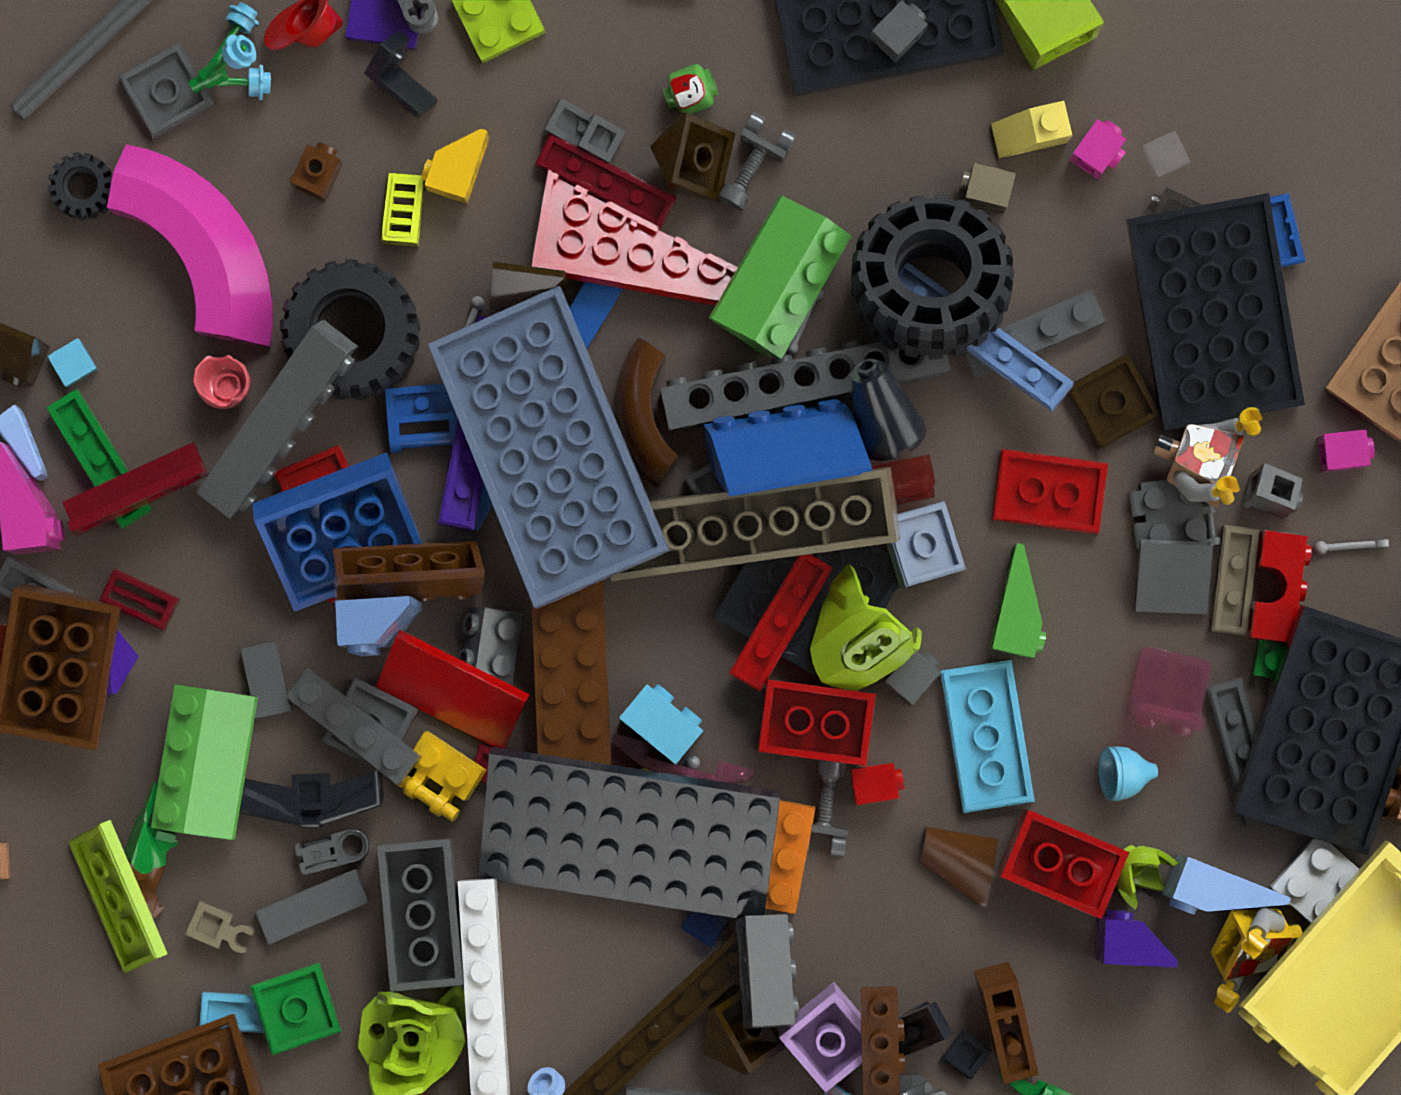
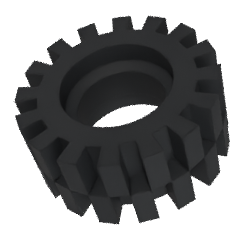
[48,152,113,220]

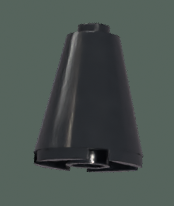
[851,359,927,461]

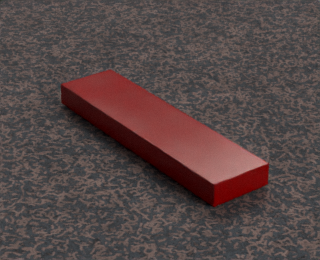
[729,554,833,692]

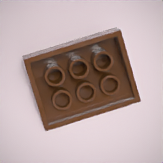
[0,584,121,751]
[98,1013,265,1095]

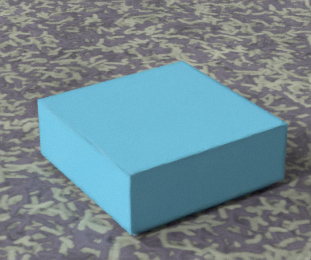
[47,338,98,388]

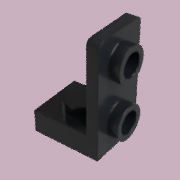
[364,31,438,118]

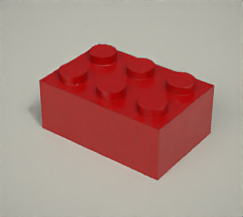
[758,680,876,766]

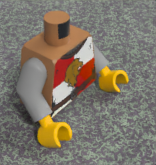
[1153,407,1262,508]

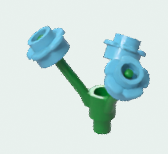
[188,2,271,100]

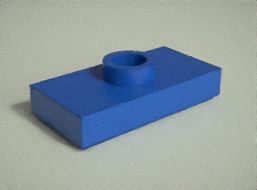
[1270,193,1306,268]

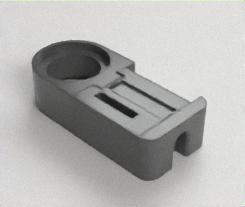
[295,829,370,875]

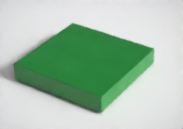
[249,963,341,1055]

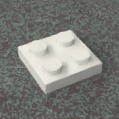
[1269,838,1359,924]

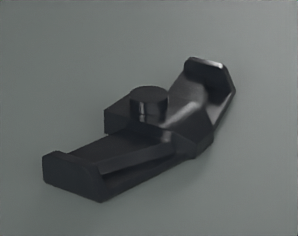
[240,771,384,828]

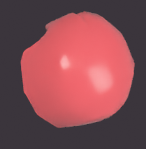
[193,355,251,409]

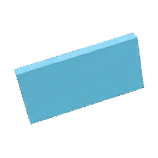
[940,660,1035,813]

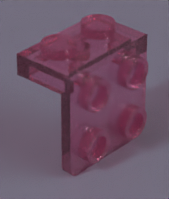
[1126,647,1212,737]

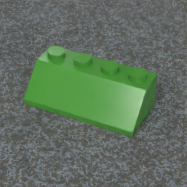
[709,195,852,359]
[151,684,258,840]

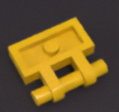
[396,731,486,822]

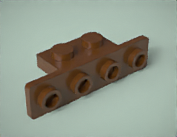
[860,986,905,1095]

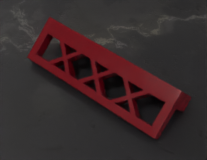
[62,442,209,536]

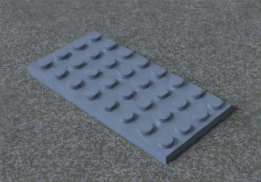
[428,286,670,609]

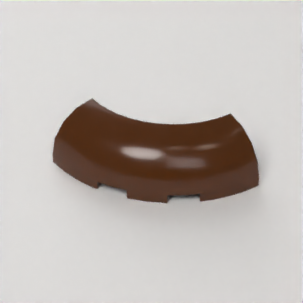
[615,338,679,487]

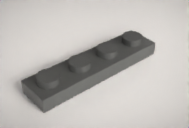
[963,289,1106,379]
[286,668,422,785]

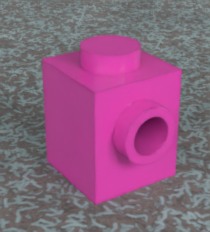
[1069,119,1126,180]

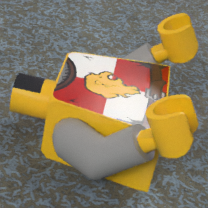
[1210,907,1303,1013]

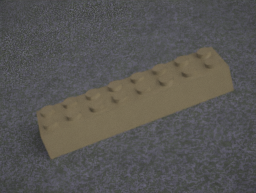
[611,467,901,582]

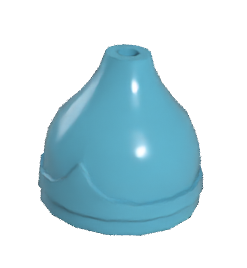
[1098,746,1158,802]

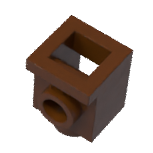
[289,142,343,202]

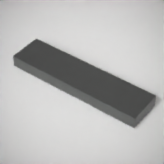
[1205,678,1263,826]

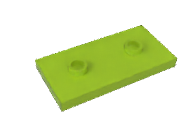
[69,820,168,973]

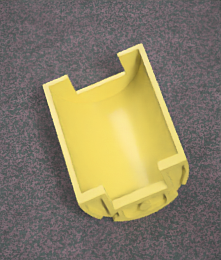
[1238,841,1401,1095]

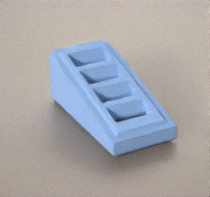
[0,405,48,481]

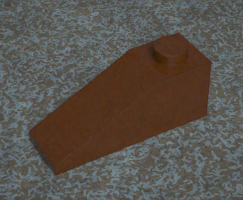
[974,962,1039,1084]

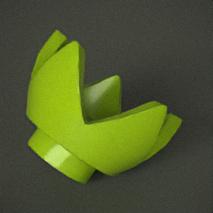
[1116,845,1178,910]

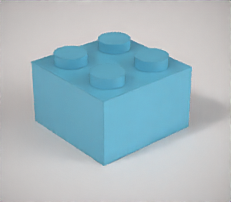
[619,683,703,764]

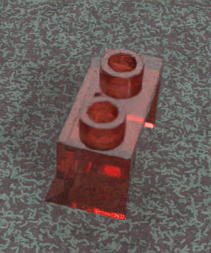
[872,454,936,505]

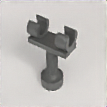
[718,111,797,211]
[807,760,848,858]

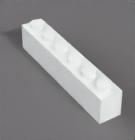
[458,878,510,1095]

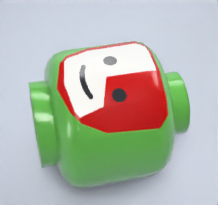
[663,64,718,114]

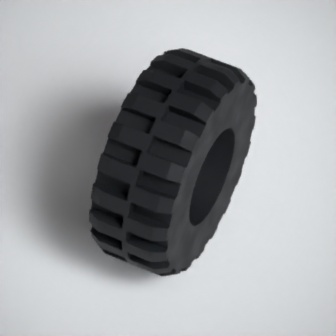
[851,195,1014,359]

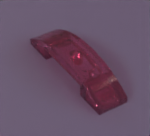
[612,734,756,784]

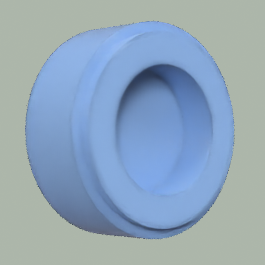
[527,1067,565,1095]

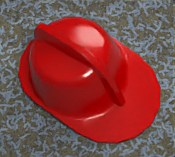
[263,0,343,50]

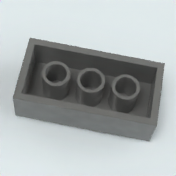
[377,838,464,992]

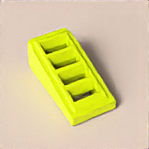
[381,173,425,247]

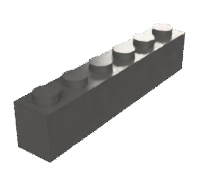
[196,320,358,519]

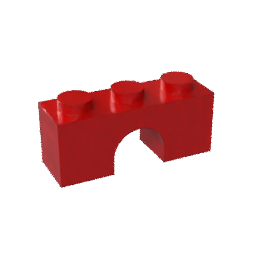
[1245,530,1312,644]

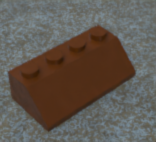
[333,541,485,601]

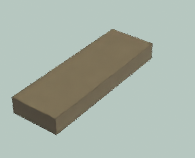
[1210,525,1260,636]

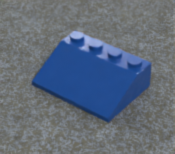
[704,399,872,496]
[252,452,423,612]

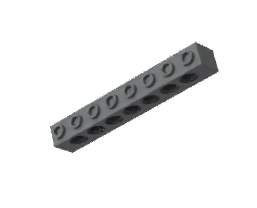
[660,336,950,433]

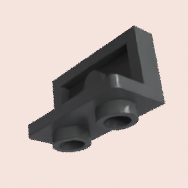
[458,607,523,685]

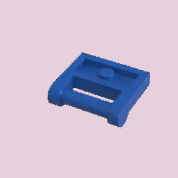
[385,384,458,454]

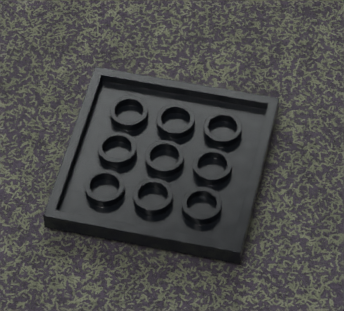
[714,545,899,689]

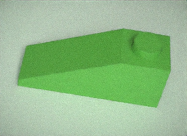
[989,543,1046,659]

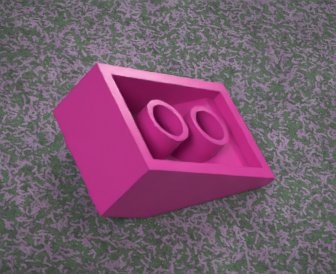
[0,442,65,555]

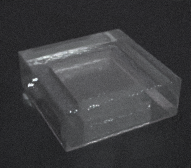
[1142,131,1190,179]

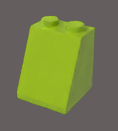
[995,0,1104,71]

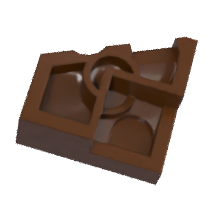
[920,826,999,907]

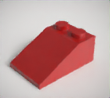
[996,808,1129,919]

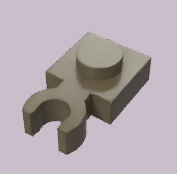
[185,901,255,953]

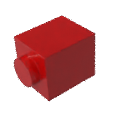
[849,762,905,805]

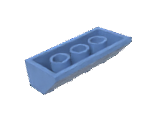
[335,596,423,656]

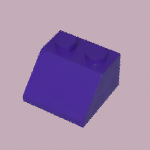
[1095,910,1178,968]

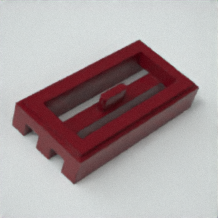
[99,568,180,631]

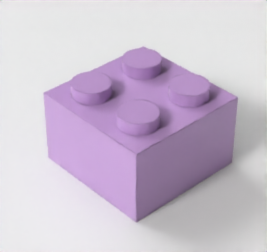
[778,982,862,1093]

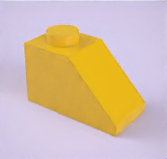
[421,129,490,204]

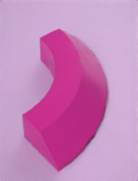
[107,144,273,348]

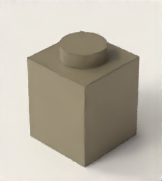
[959,163,1016,213]

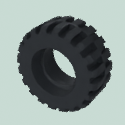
[279,259,421,400]

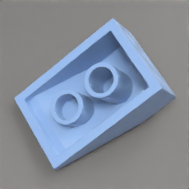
[1162,855,1291,915]

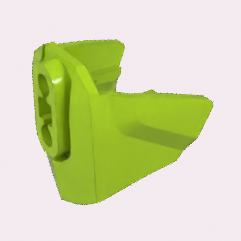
[810,564,922,691]
[358,992,466,1095]

